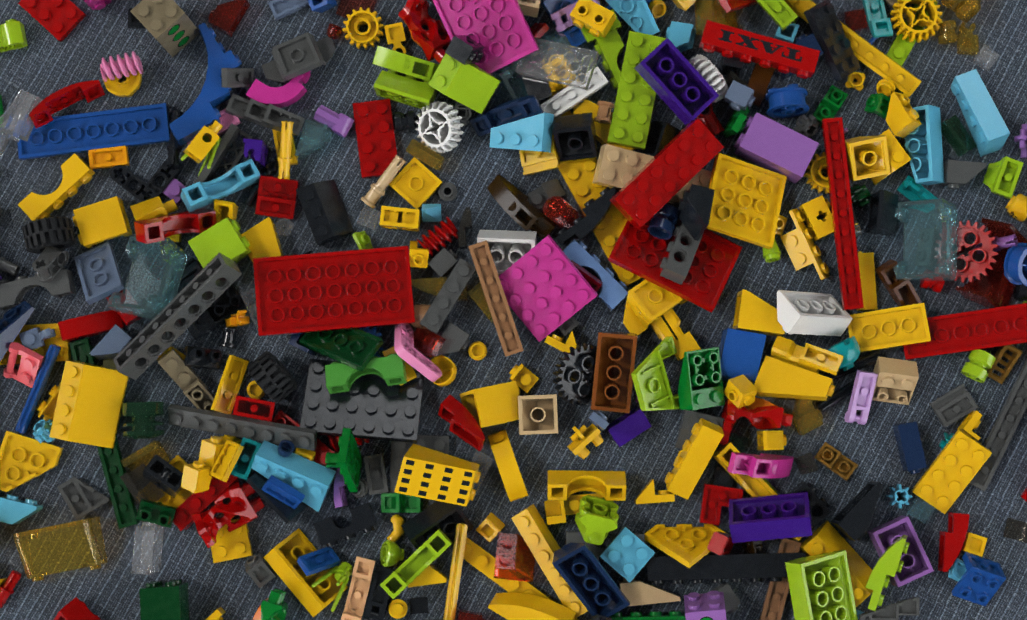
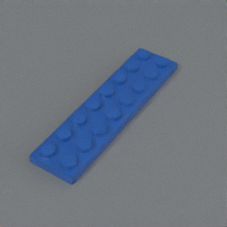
[15,103,170,160]

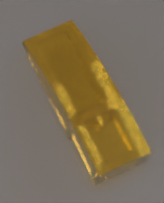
[411,277,468,301]

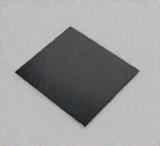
[410,597,428,614]

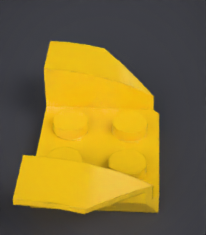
[623,279,687,336]

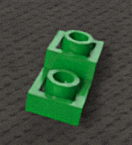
[813,85,848,126]

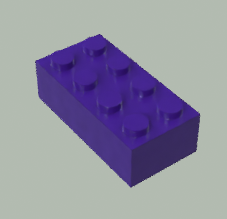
[634,38,719,125]

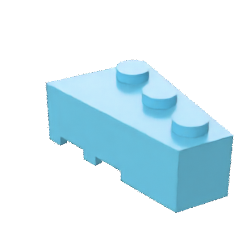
[489,112,554,153]

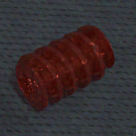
[543,196,579,229]

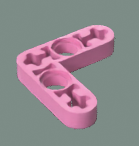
[394,324,442,382]

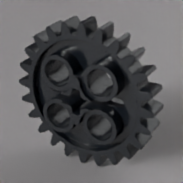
[553,343,597,406]

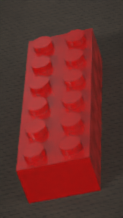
[610,118,724,228]

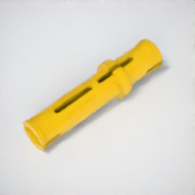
[277,121,294,179]

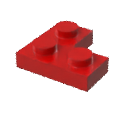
[699,484,744,525]

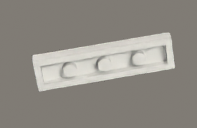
[540,66,609,117]

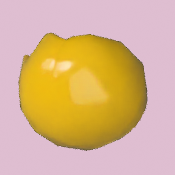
[430,355,457,387]

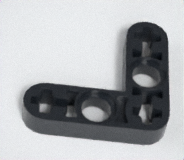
[110,159,182,202]

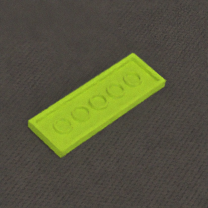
[607,31,666,150]

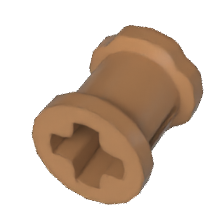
[594,101,615,124]

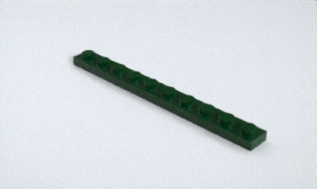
[69,338,140,529]

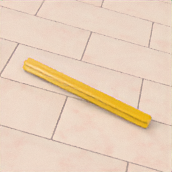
[443,523,468,620]

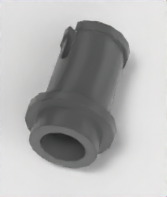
[0,256,20,277]

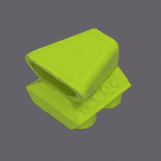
[575,495,619,545]

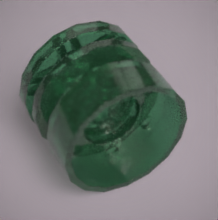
[122,402,165,439]

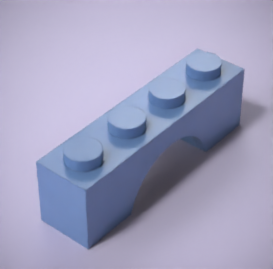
[563,239,628,311]

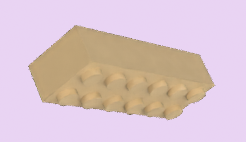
[592,144,712,205]

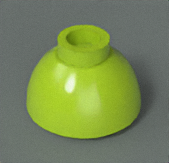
[380,540,404,567]

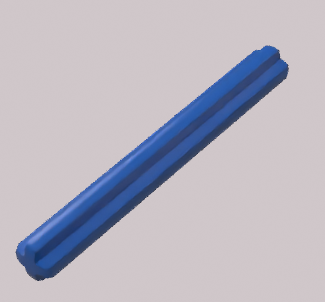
[15,344,61,434]

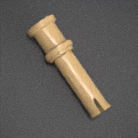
[361,154,406,209]

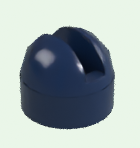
[277,440,295,457]

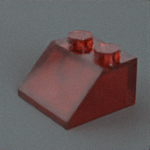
[494,532,535,582]

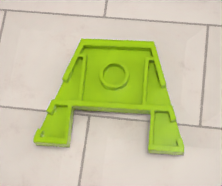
[631,336,680,411]

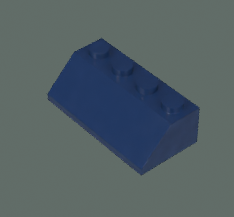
[552,543,630,617]

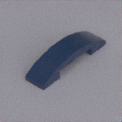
[470,95,544,136]

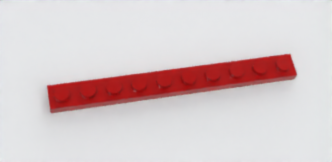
[822,117,864,310]

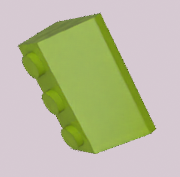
[373,69,437,109]

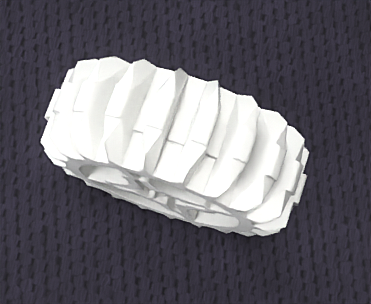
[689,54,728,103]
[415,101,464,153]

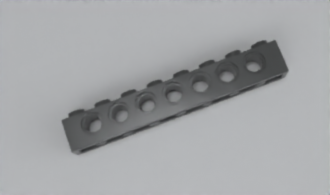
[113,252,242,380]

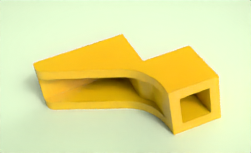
[181,434,242,493]

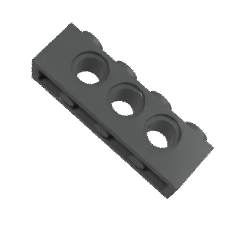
[660,219,703,285]

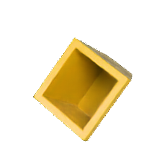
[732,289,785,337]
[460,381,520,428]

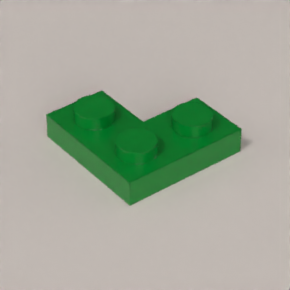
[721,106,750,138]

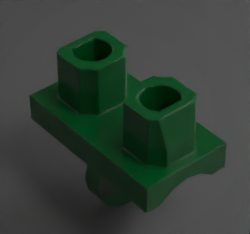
[136,499,177,528]

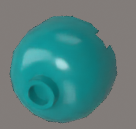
[828,336,860,371]

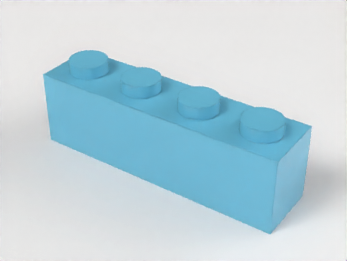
[904,105,945,186]

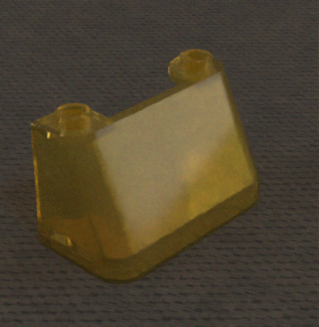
[13,517,107,582]

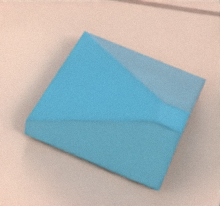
[421,204,442,222]

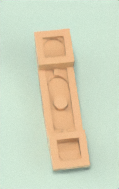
[341,556,376,620]

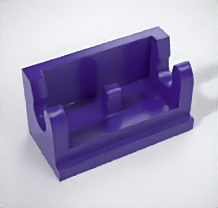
[243,138,269,168]
[606,406,652,447]

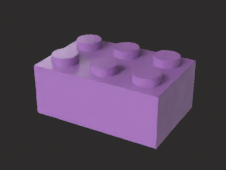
[867,515,934,587]

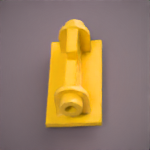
[37,382,61,421]

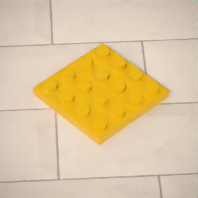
[707,153,787,249]

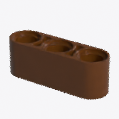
[747,63,775,107]

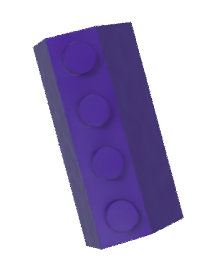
[729,492,812,543]

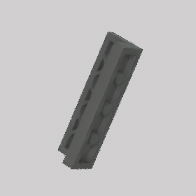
[194,123,254,184]

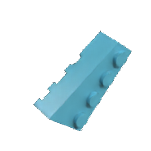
[951,69,1010,157]
[251,440,336,512]

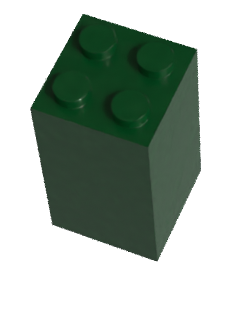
[139,579,190,620]

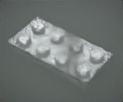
[515,37,599,90]

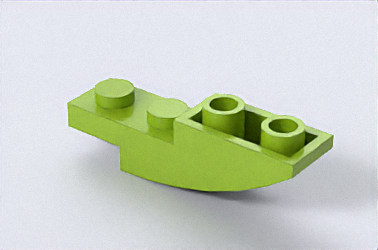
[372,45,439,81]
[865,535,910,611]

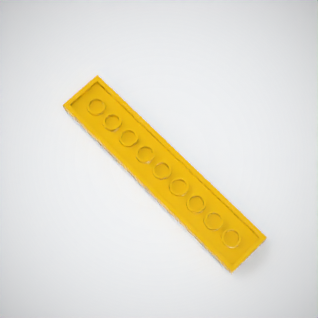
[552,110,642,286]

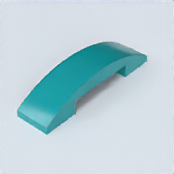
[862,0,894,38]

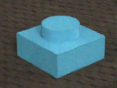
[948,558,967,582]

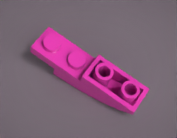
[727,452,794,479]

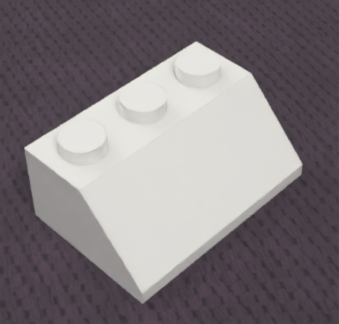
[477,230,537,274]

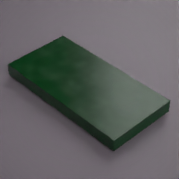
[299,328,384,372]

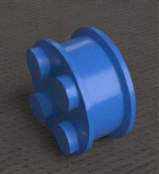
[765,84,809,118]
[1004,243,1027,286]

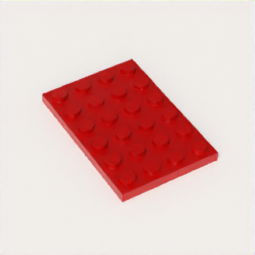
[608,217,743,313]

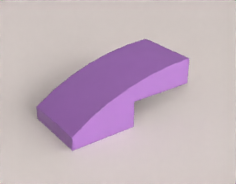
[334,468,348,508]

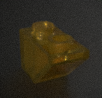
[791,399,823,435]

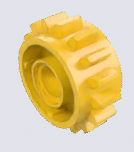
[343,7,384,50]
[804,152,830,194]

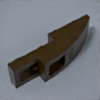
[487,174,556,239]

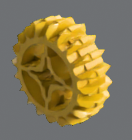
[890,0,943,43]

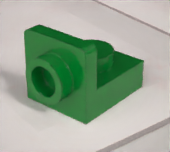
[864,93,890,120]

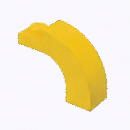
[488,430,528,502]

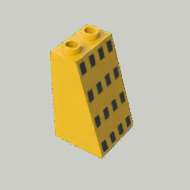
[394,443,481,506]

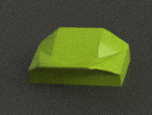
[983,156,1024,199]

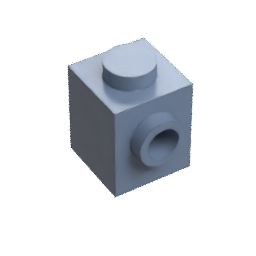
[724,80,756,111]

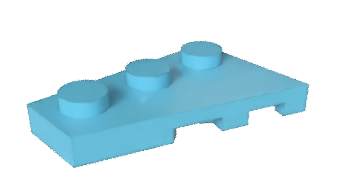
[605,0,660,35]

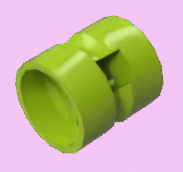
[961,349,996,383]

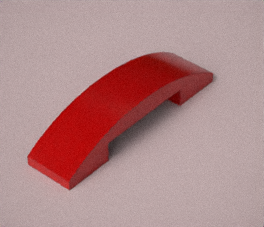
[29,80,105,129]

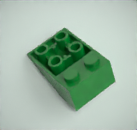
[678,347,725,411]

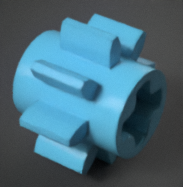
[32,419,55,443]
[886,484,913,508]

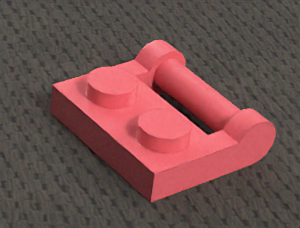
[3,342,44,388]

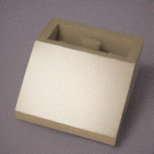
[872,356,919,405]

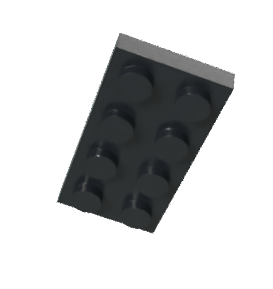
[804,0,860,82]

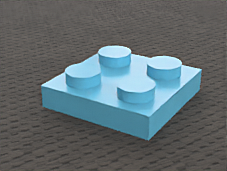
[600,527,655,583]

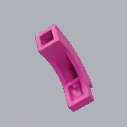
[246,71,311,108]

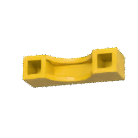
[18,153,95,221]
[547,470,626,501]

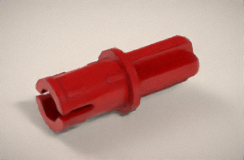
[0,570,21,608]

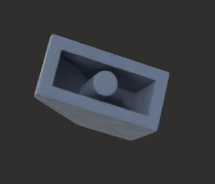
[89,324,133,360]

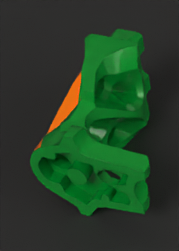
[253,588,288,620]

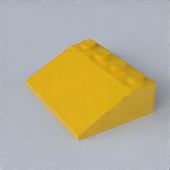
[49,360,128,449]

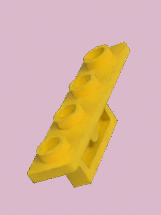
[780,208,830,280]

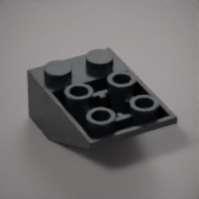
[187,284,247,340]

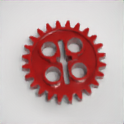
[933,220,999,283]

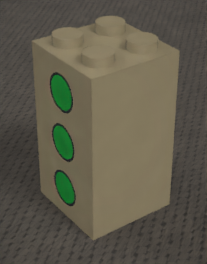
[130,0,200,57]

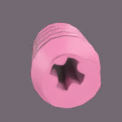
[100,51,143,82]

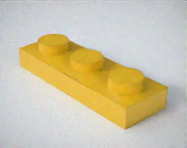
[210,355,249,415]

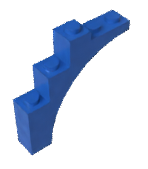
[169,22,242,146]

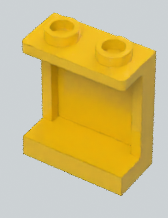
[72,196,133,248]

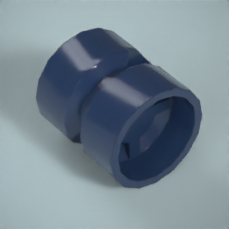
[648,204,680,240]

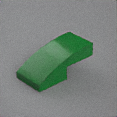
[381,493,423,513]

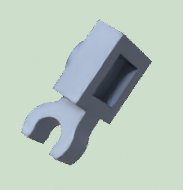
[19,327,56,350]

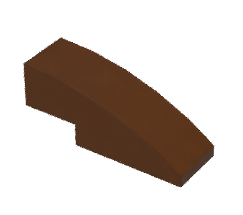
[875,259,922,307]

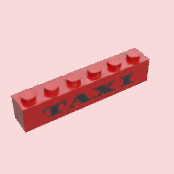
[699,20,820,79]

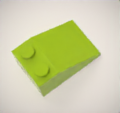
[428,53,501,114]

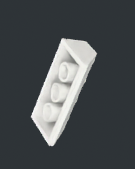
[777,290,853,336]

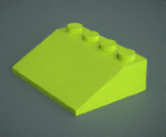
[785,550,858,620]

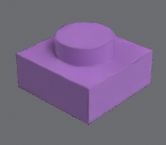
[162,178,186,205]

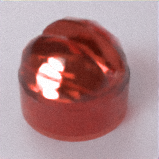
[327,23,343,40]

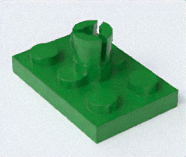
[325,428,363,492]

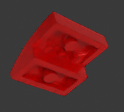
[255,174,298,219]

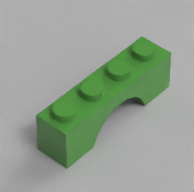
[325,354,407,394]

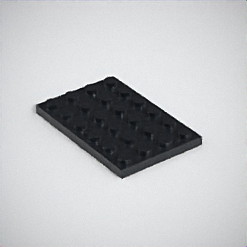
[300,359,425,443]

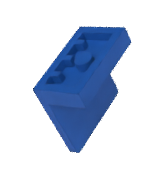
[951,552,1006,606]

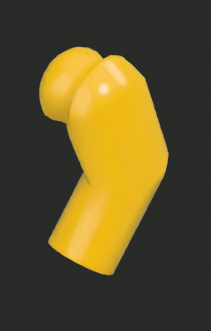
[387,514,405,542]

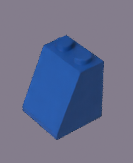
[719,328,766,383]

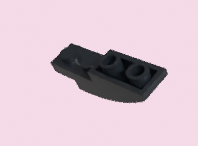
[555,187,617,246]

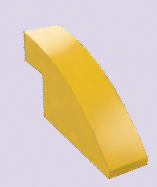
[488,592,576,620]

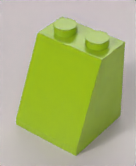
[188,217,251,268]

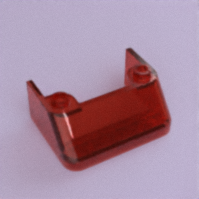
[955,218,1027,308]

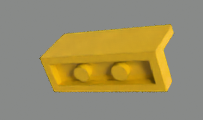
[857,251,878,311]

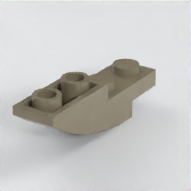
[157,348,216,412]

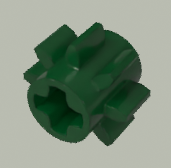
[850,184,871,208]

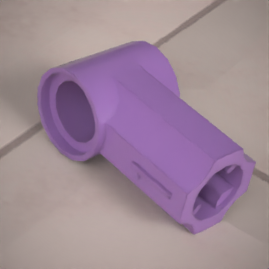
[313,105,354,138]

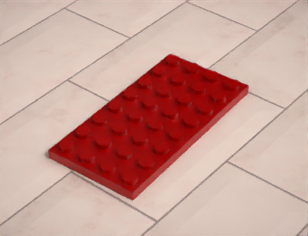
[253,246,415,336]

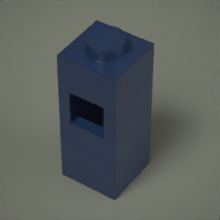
[893,421,927,474]

